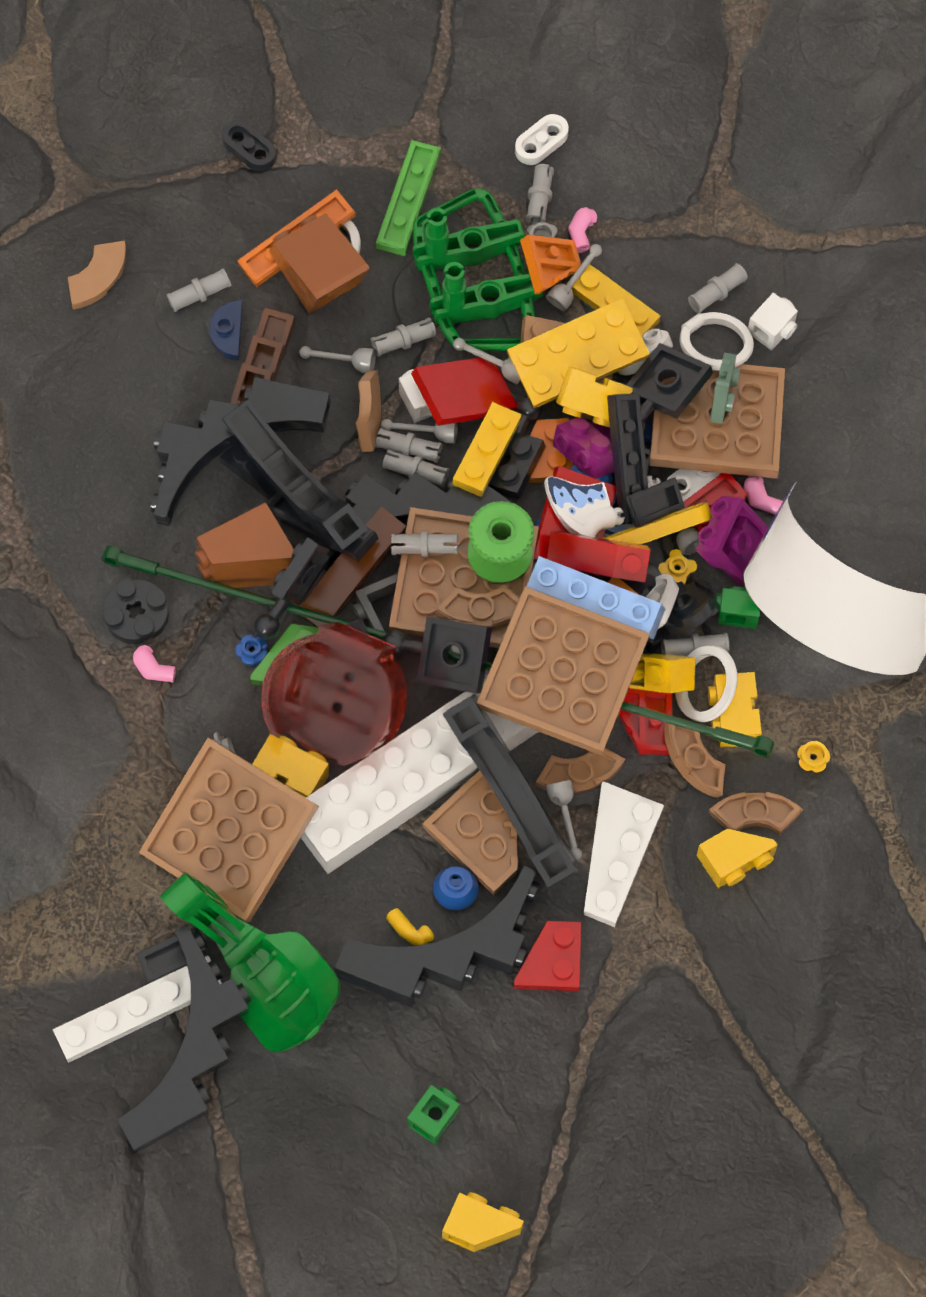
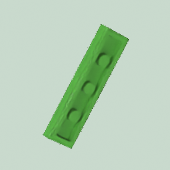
[376,140,441,256]

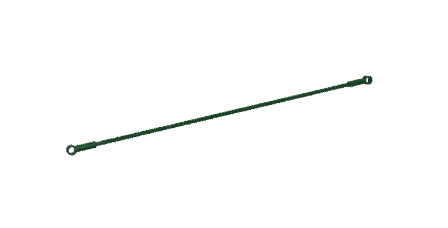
[101,546,775,758]

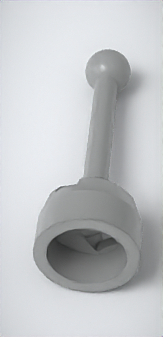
[546,244,602,311]
[453,338,520,384]
[299,346,376,373]
[381,419,458,444]
[676,527,700,555]
[545,780,582,861]

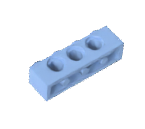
[527,556,666,639]

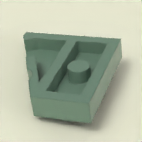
[710,352,741,424]

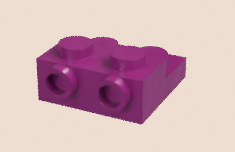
[552,417,614,479]
[696,496,769,587]

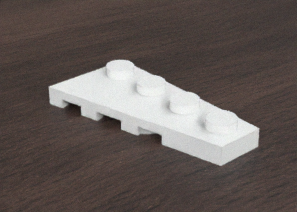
[584,781,664,927]

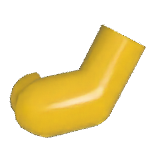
[386,908,434,946]

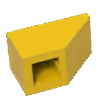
[629,654,695,693]
[696,829,777,888]
[442,1192,524,1252]

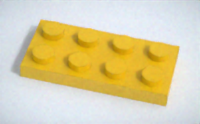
[507,298,650,408]

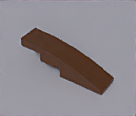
[230,307,296,405]
[301,506,406,630]

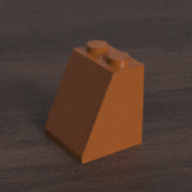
[269,213,370,314]
[195,502,294,588]

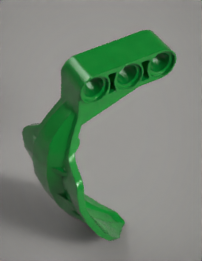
[160,872,340,1053]

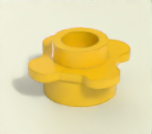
[658,549,697,584]

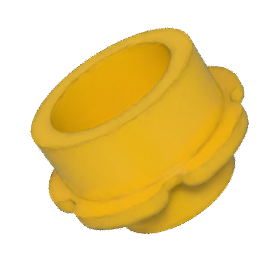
[797,741,830,773]

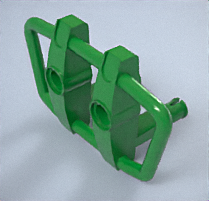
[413,189,543,351]

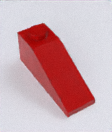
[547,531,650,582]

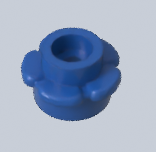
[235,634,268,666]

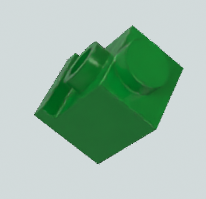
[715,587,760,629]
[407,1085,460,1146]

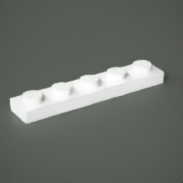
[53,956,222,1063]

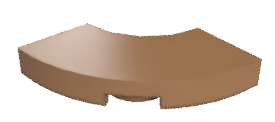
[68,241,126,310]
[356,370,381,452]
[435,584,520,628]
[664,722,726,798]
[535,748,626,794]
[708,792,803,835]

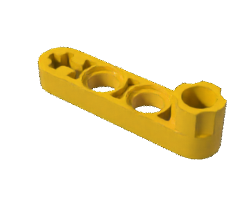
[603,502,712,544]

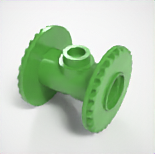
[468,501,534,584]

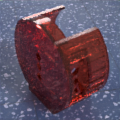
[261,621,408,766]

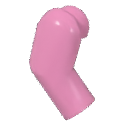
[568,207,597,253]
[744,476,783,515]
[133,645,176,683]

